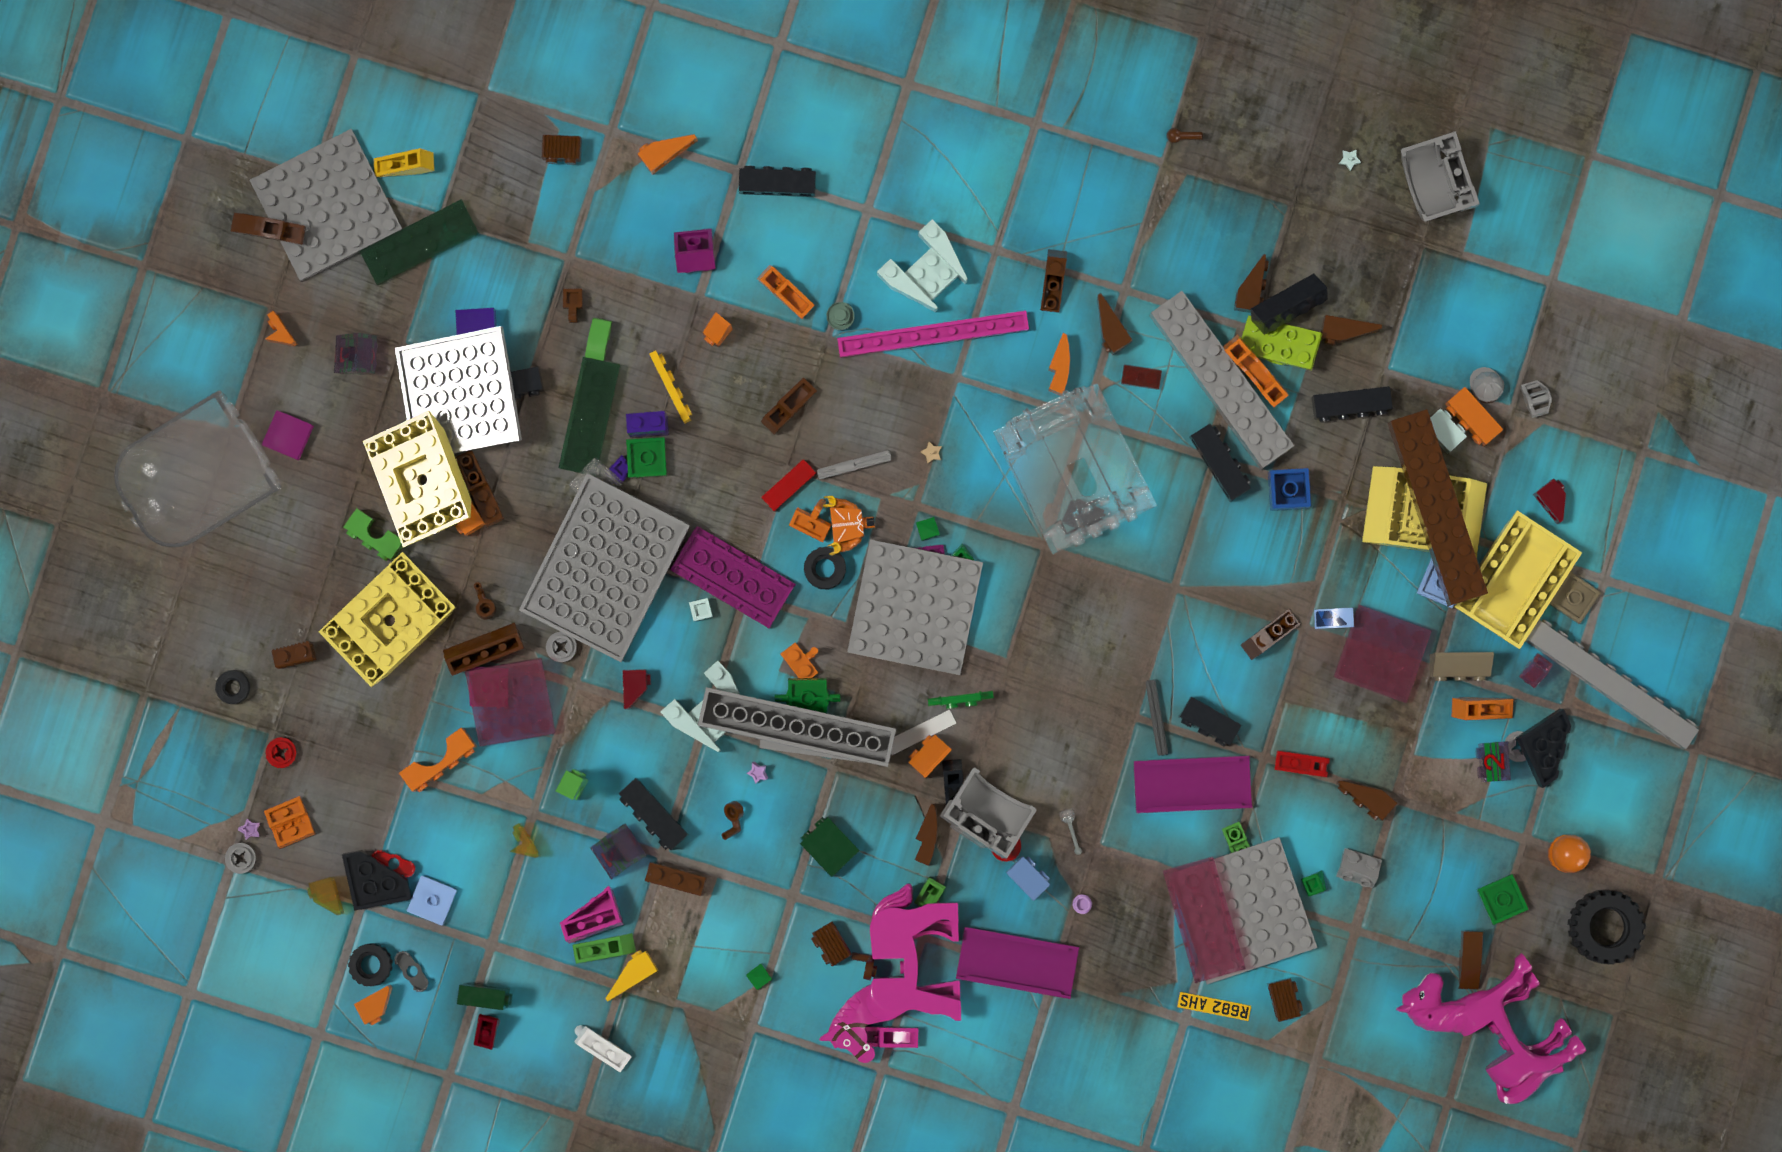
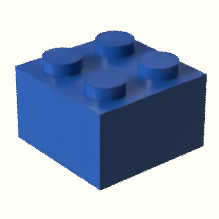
[1268,468,1311,511]

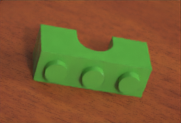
[344,508,403,561]
[556,769,589,800]

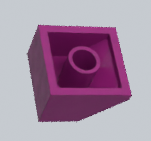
[674,228,715,273]

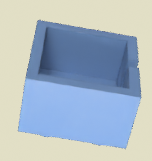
[1006,856,1050,901]

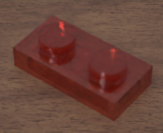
[1121,365,1162,390]

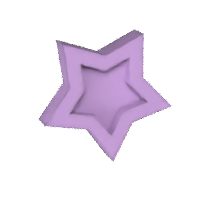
[747,762,768,784]
[238,819,260,840]

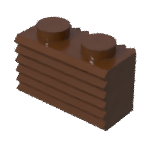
[541,135,582,165]
[271,641,317,669]
[811,921,852,966]
[1267,978,1303,1022]

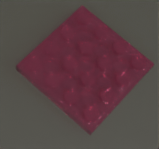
[1333,605,1432,703]
[465,657,556,747]

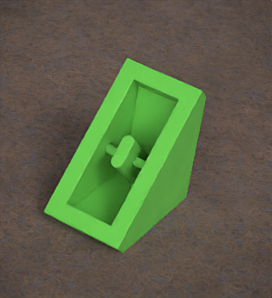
[914,877,946,907]

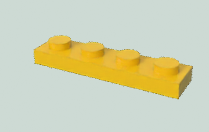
[649,350,692,424]

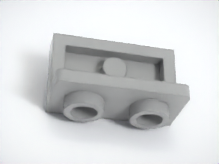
[1336,848,1382,888]

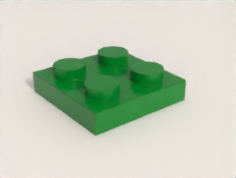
[626,437,667,478]
[1476,874,1529,925]

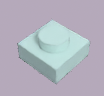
[689,598,712,622]

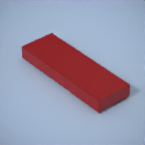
[761,459,817,512]

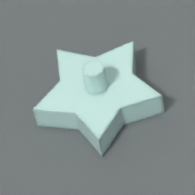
[1339,150,1361,171]

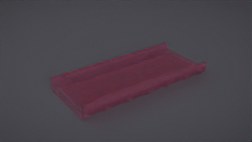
[1163,856,1246,983]

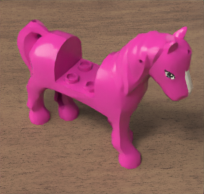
[1396,953,1587,1104]

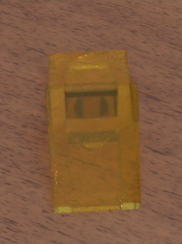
[509,823,541,858]

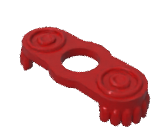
[372,850,415,877]

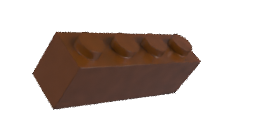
[443,623,524,676]

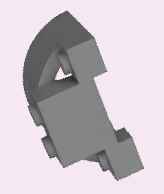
[1401,131,1480,222]
[940,768,1036,858]

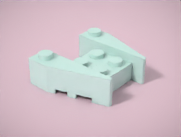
[877,219,967,312]
[661,661,740,752]

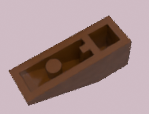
[1097,293,1133,355]
[1321,315,1382,345]

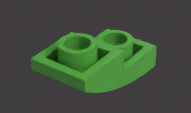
[585,318,612,361]
[1222,822,1250,853]

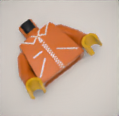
[823,496,875,555]

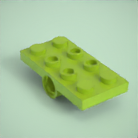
[1242,315,1322,371]

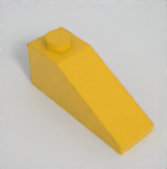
[374,148,434,177]
[606,950,658,1002]

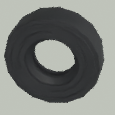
[215,670,250,704]

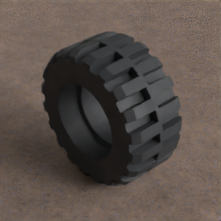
[1567,890,1646,965]

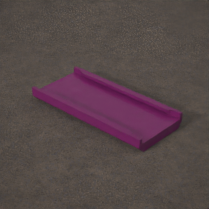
[671,526,796,629]
[1134,756,1252,813]
[956,927,1079,999]

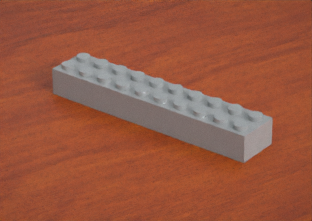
[1150,291,1294,470]
[698,687,896,767]

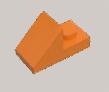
[265,311,298,347]

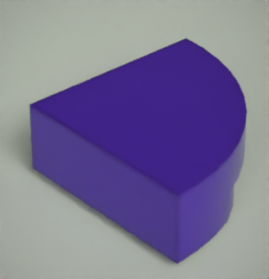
[609,455,628,482]

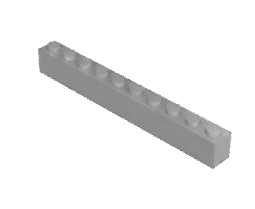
[1526,619,1699,749]

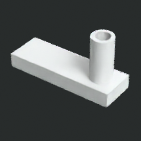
[574,1025,631,1072]

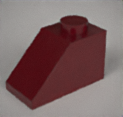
[1533,479,1566,524]
[623,670,651,710]

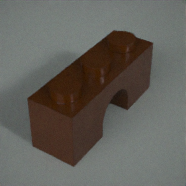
[645,862,707,896]

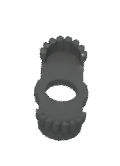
[394,951,429,992]

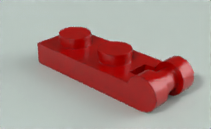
[1274,751,1330,778]

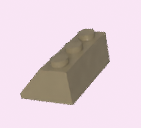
[1429,652,1494,681]

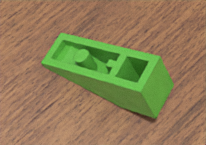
[572,933,636,964]

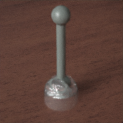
[1059,808,1082,855]

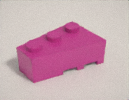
[560,886,624,944]

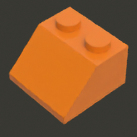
[908,735,952,778]

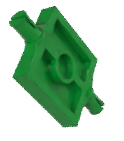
[775,678,840,714]
[928,690,994,709]

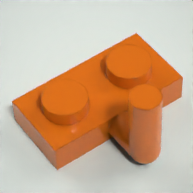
[789,499,832,542]
[780,642,819,678]

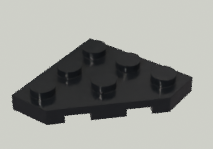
[1516,708,1571,788]
[342,850,412,911]

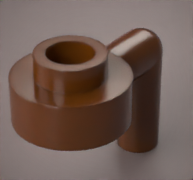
[474,582,496,620]
[722,801,744,840]
[851,952,877,981]

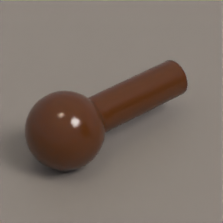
[1166,128,1203,143]

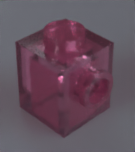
[1519,653,1553,688]

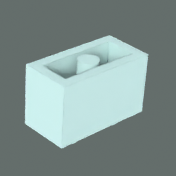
[1430,409,1467,454]

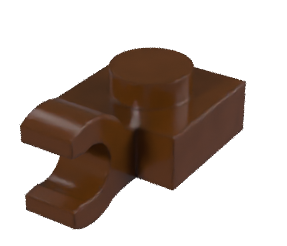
[563,289,583,323]

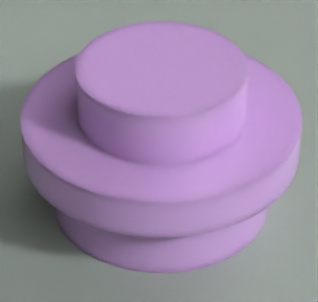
[1073,895,1092,914]

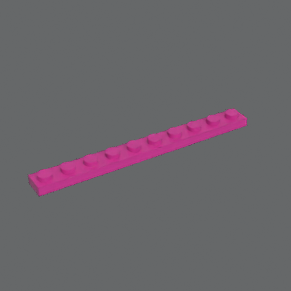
[837,311,1029,358]

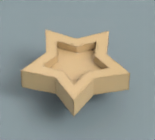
[921,442,942,464]

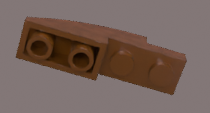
[230,213,306,245]
[455,450,504,527]

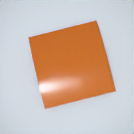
[264,796,316,849]

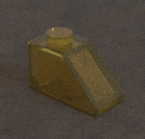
[307,877,344,915]

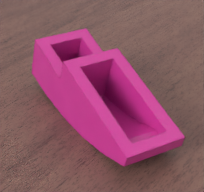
[865,1026,918,1048]

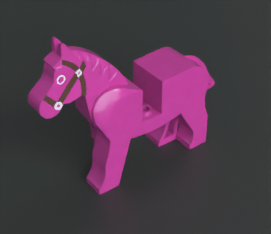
[819,883,961,1063]

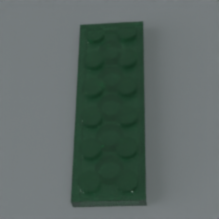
[360,199,479,285]
[558,357,621,477]

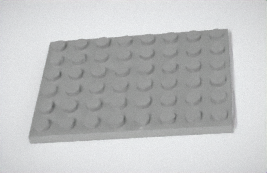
[519,473,690,662]

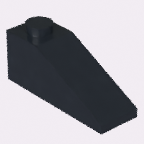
[942,759,963,811]

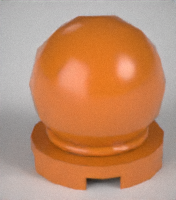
[1548,835,1591,873]

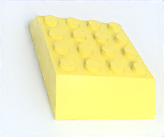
[1454,510,1582,649]

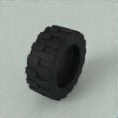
[804,547,846,590]
[348,943,393,986]

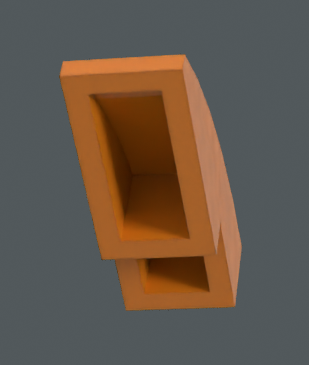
[757,265,814,319]
[1048,333,1070,396]

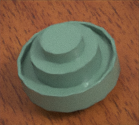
[827,302,854,330]

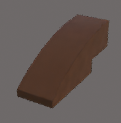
[761,377,817,435]
[915,804,937,866]
[1458,931,1483,990]

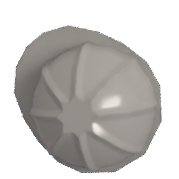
[1470,367,1504,404]

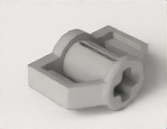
[1520,380,1552,418]

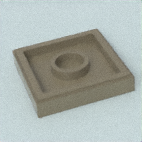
[1549,572,1601,624]

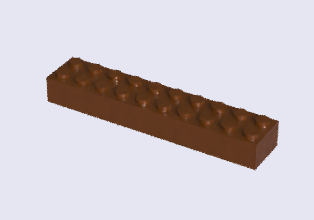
[1387,409,1488,606]

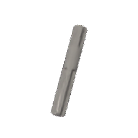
[817,450,891,479]

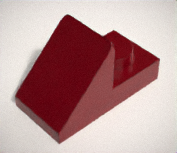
[474,1014,500,1050]

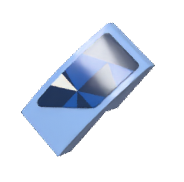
[1314,608,1354,629]

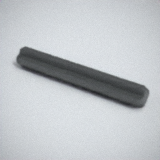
[1146,680,1168,756]

